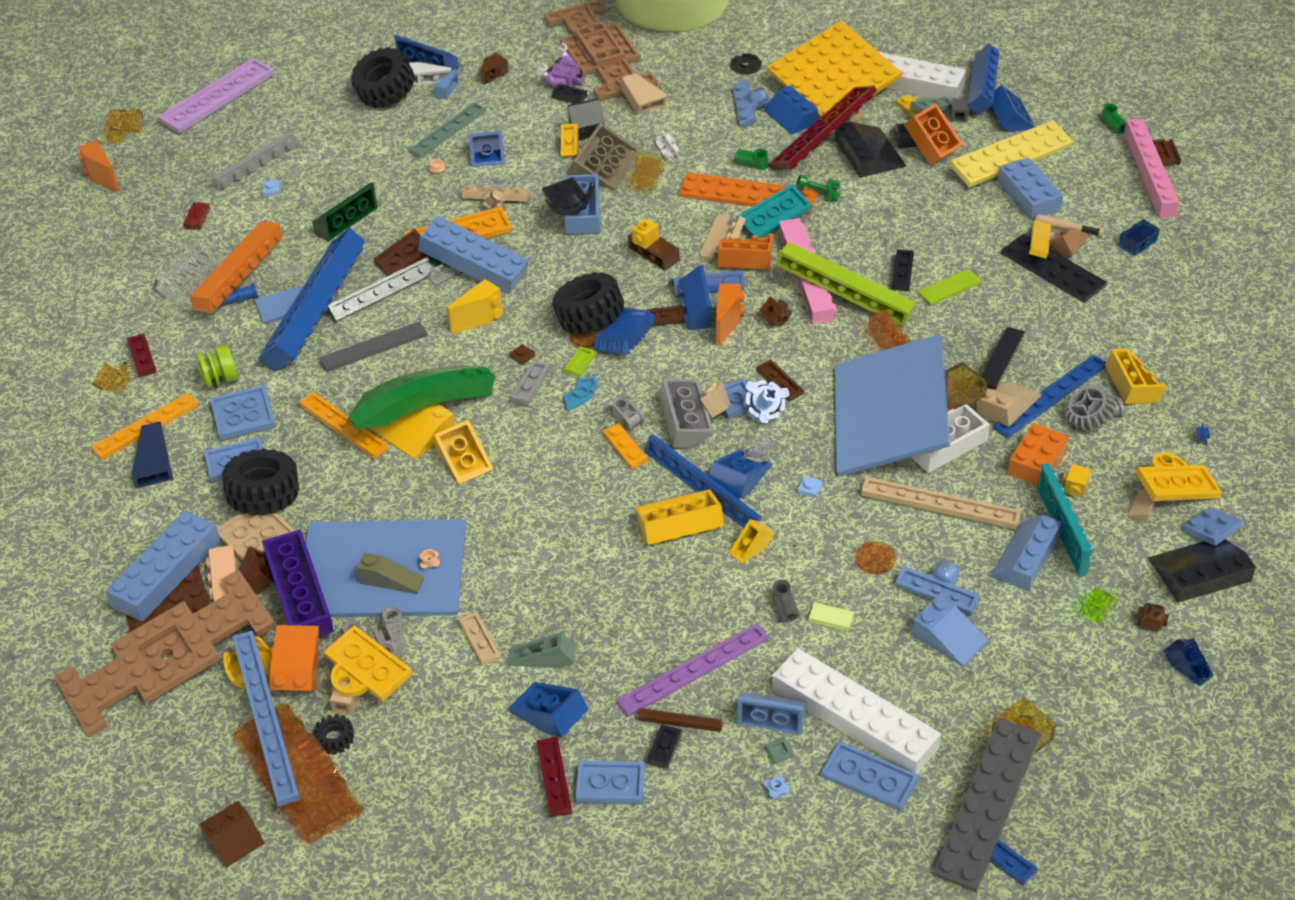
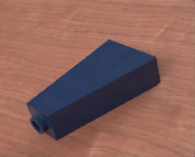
[131,421,174,489]

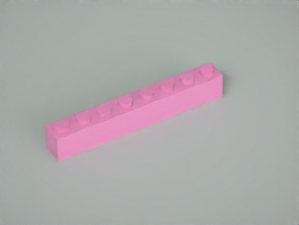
[1124,119,1179,218]
[779,218,836,324]

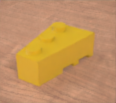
[1105,349,1166,404]

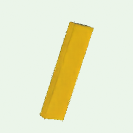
[1029,220,1051,258]

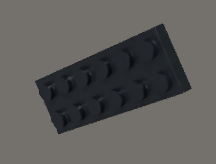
[1001,234,1107,303]

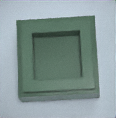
[765,737,794,764]

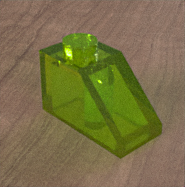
[1082,587,1121,624]

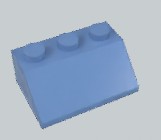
[738,692,807,735]

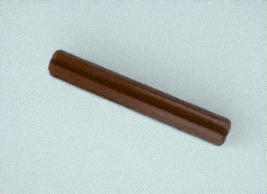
[638,708,723,732]

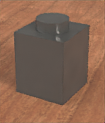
[951,98,969,122]

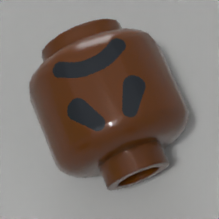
[1136,603,1169,632]

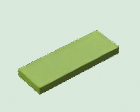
[917,268,982,306]

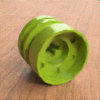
[196,343,238,389]

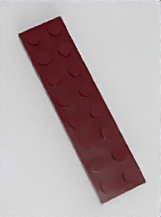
[769,85,877,170]

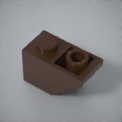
[481,53,509,84]

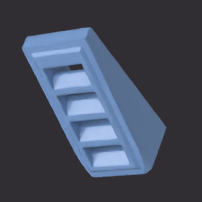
[434,70,459,100]

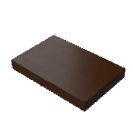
[374,229,427,276]

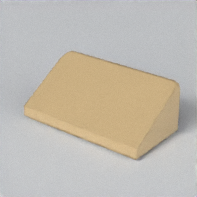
[1127,489,1156,523]

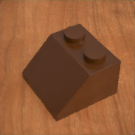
[199,800,265,868]

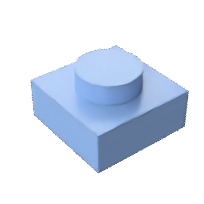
[263,180,280,196]
[798,476,823,499]

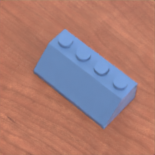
[991,515,1062,591]

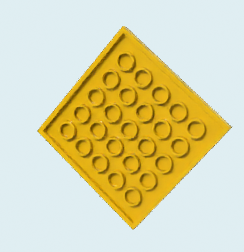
[767,20,902,118]

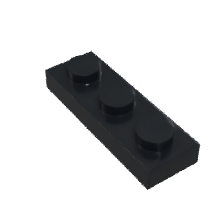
[892,249,914,290]

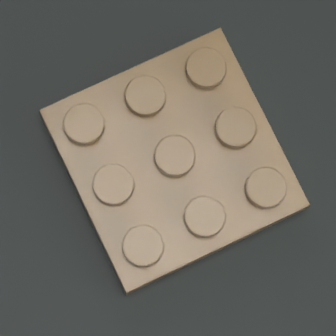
[217,513,296,562]

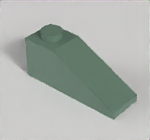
[507,632,575,668]

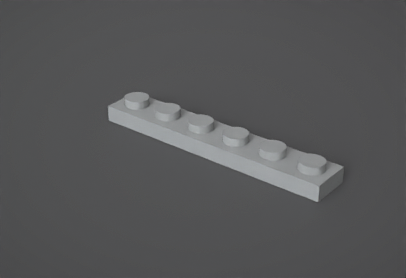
[212,131,296,191]

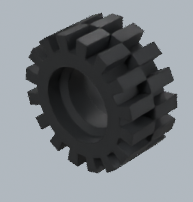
[313,714,355,755]

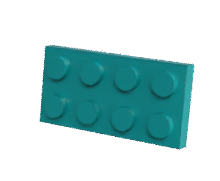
[736,184,812,238]

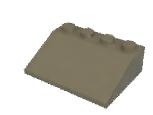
[566,122,641,190]

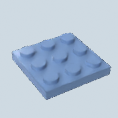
[210,385,276,441]

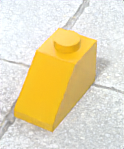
[729,519,775,564]

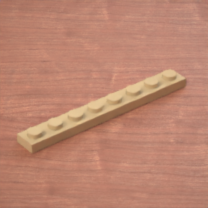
[861,477,1022,530]

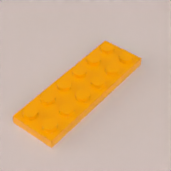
[404,206,512,239]

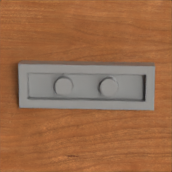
[511,360,550,406]

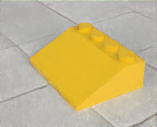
[367,404,455,460]

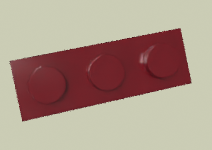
[127,333,157,377]

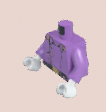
[536,43,585,88]

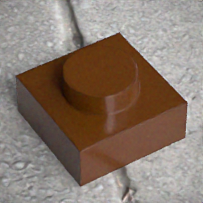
[509,344,535,365]

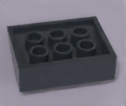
[835,122,906,178]
[1148,539,1256,603]

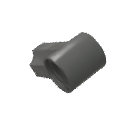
[772,580,799,622]

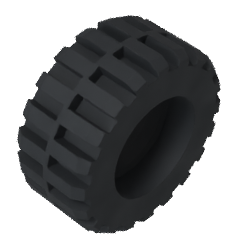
[351,47,415,108]
[552,272,624,334]
[222,449,299,516]

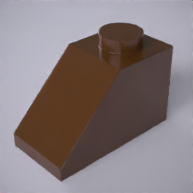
[239,546,274,595]

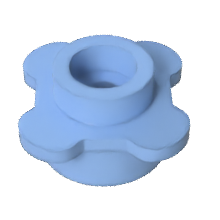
[764,776,790,798]

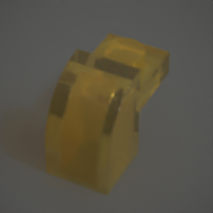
[92,361,131,393]

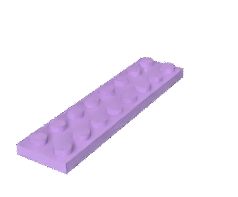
[157,58,275,134]

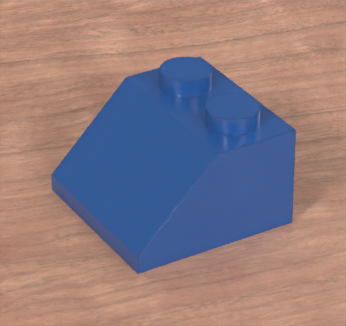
[469,131,505,167]

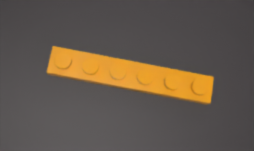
[299,392,388,460]
[91,393,199,460]

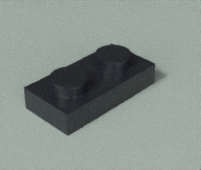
[552,84,587,103]
[647,724,682,769]

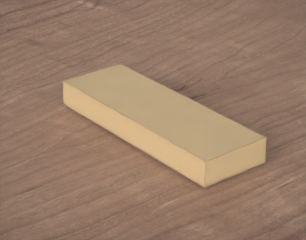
[458,612,501,666]

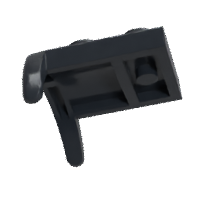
[542,177,594,215]

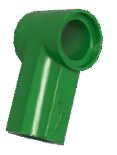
[1100,103,1126,134]
[735,149,769,170]

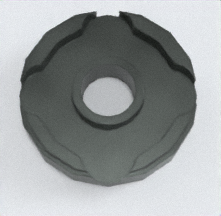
[730,53,762,75]

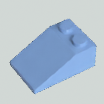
[912,595,988,667]

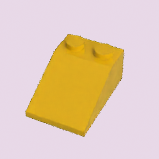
[447,279,503,334]
[433,419,494,485]

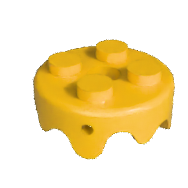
[223,636,273,689]

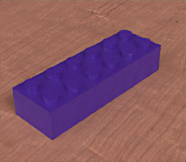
[262,529,334,637]

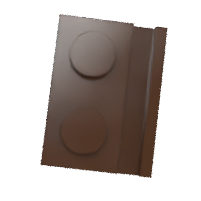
[1152,139,1182,166]

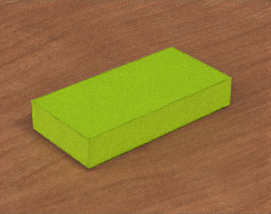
[563,346,597,378]

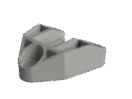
[343,606,404,657]

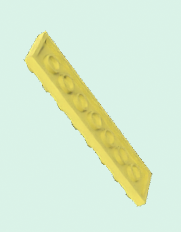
[950,120,1073,188]

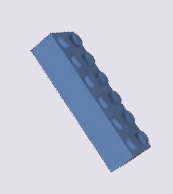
[419,215,529,294]
[106,511,220,622]

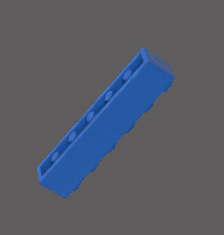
[968,43,1000,115]

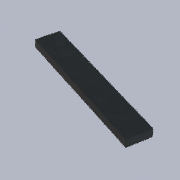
[978,327,1025,390]

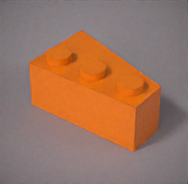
[718,234,773,270]

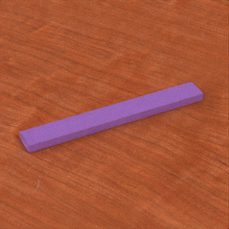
[616,624,768,717]

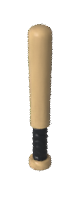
[1035,214,1105,238]

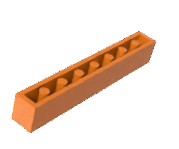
[190,221,283,313]

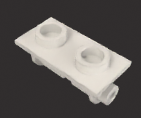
[656,130,680,160]

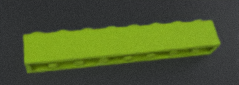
[776,242,916,327]

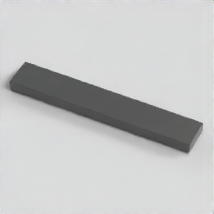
[320,321,427,372]

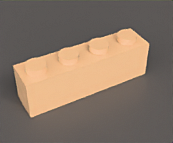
[206,545,238,601]

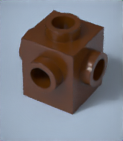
[760,296,792,326]

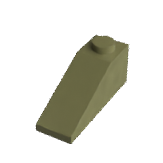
[357,553,424,594]

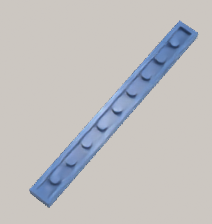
[232,631,300,807]

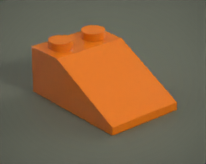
[77,140,119,192]
[716,283,744,346]
[269,625,319,691]

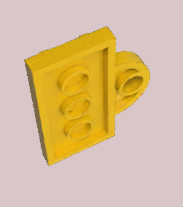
[1135,452,1222,501]
[324,625,413,702]

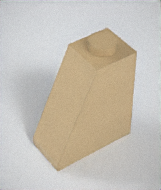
[620,73,667,115]

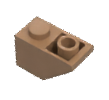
[1050,228,1089,258]

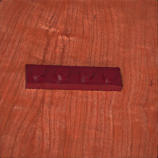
[536,736,572,818]

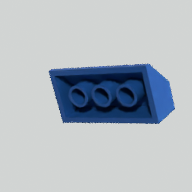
[394,35,459,71]

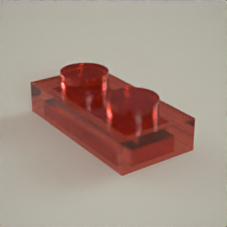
[183,202,210,230]

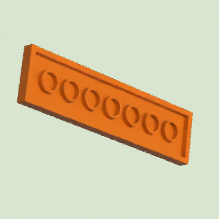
[679,172,818,215]

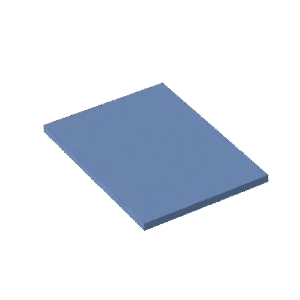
[835,334,950,476]
[306,519,467,617]

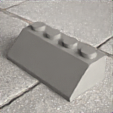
[659,379,714,448]

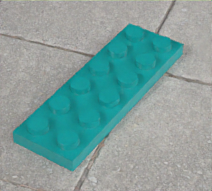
[1037,463,1093,577]

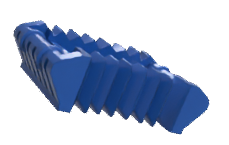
[594,307,655,355]

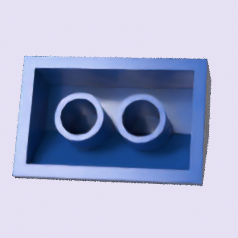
[990,84,1036,133]
[764,85,819,135]
[679,265,711,330]

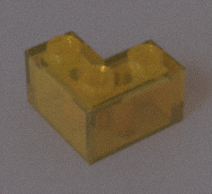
[104,109,145,144]
[631,153,665,190]
[945,362,987,410]

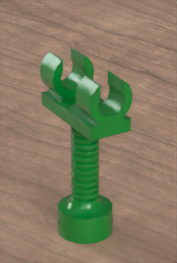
[796,174,841,202]

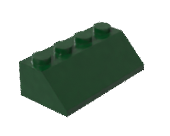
[312,182,378,242]

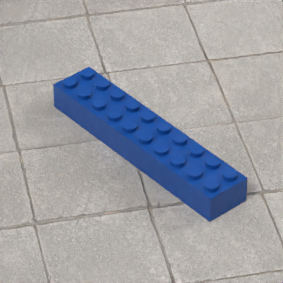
[257,228,365,371]

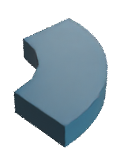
[563,376,597,411]

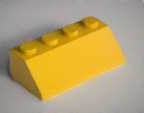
[635,489,724,545]

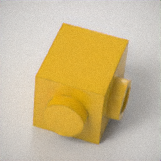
[632,218,659,249]
[1062,464,1091,497]

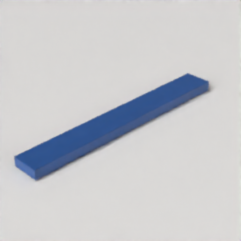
[993,354,1106,439]
[645,434,762,528]

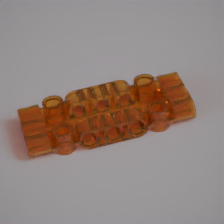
[234,704,363,844]

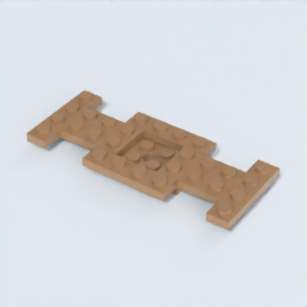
[544,0,658,101]
[54,569,276,737]

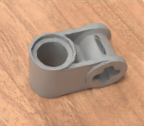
[612,396,645,431]

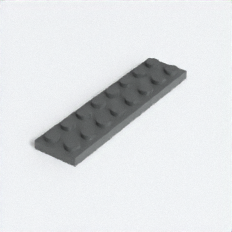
[933,718,1041,892]

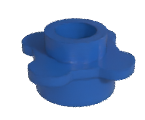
[1196,422,1210,445]

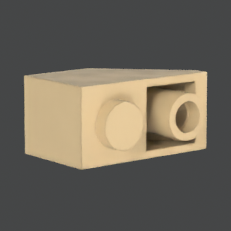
[700,381,731,418]

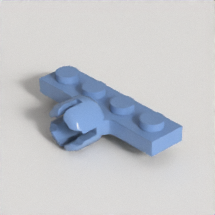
[733,80,769,128]
[895,560,980,616]

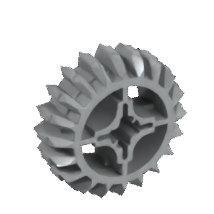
[1063,383,1116,432]

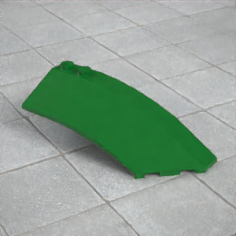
[348,365,495,429]

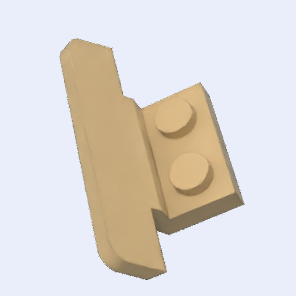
[700,215,746,260]

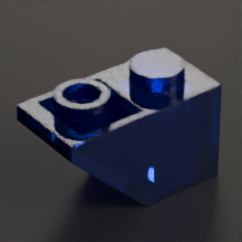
[1164,639,1214,687]

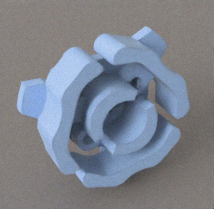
[743,380,790,424]

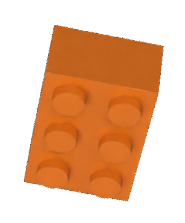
[904,103,963,166]
[1008,423,1069,486]

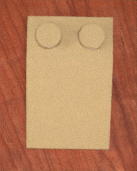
[975,382,1041,427]

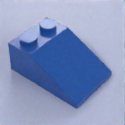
[709,449,773,498]
[508,682,588,737]

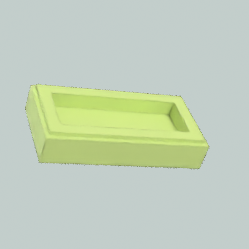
[809,602,854,631]

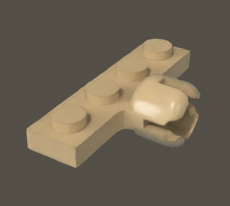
[462,184,531,210]

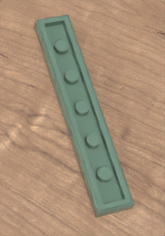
[408,102,486,159]

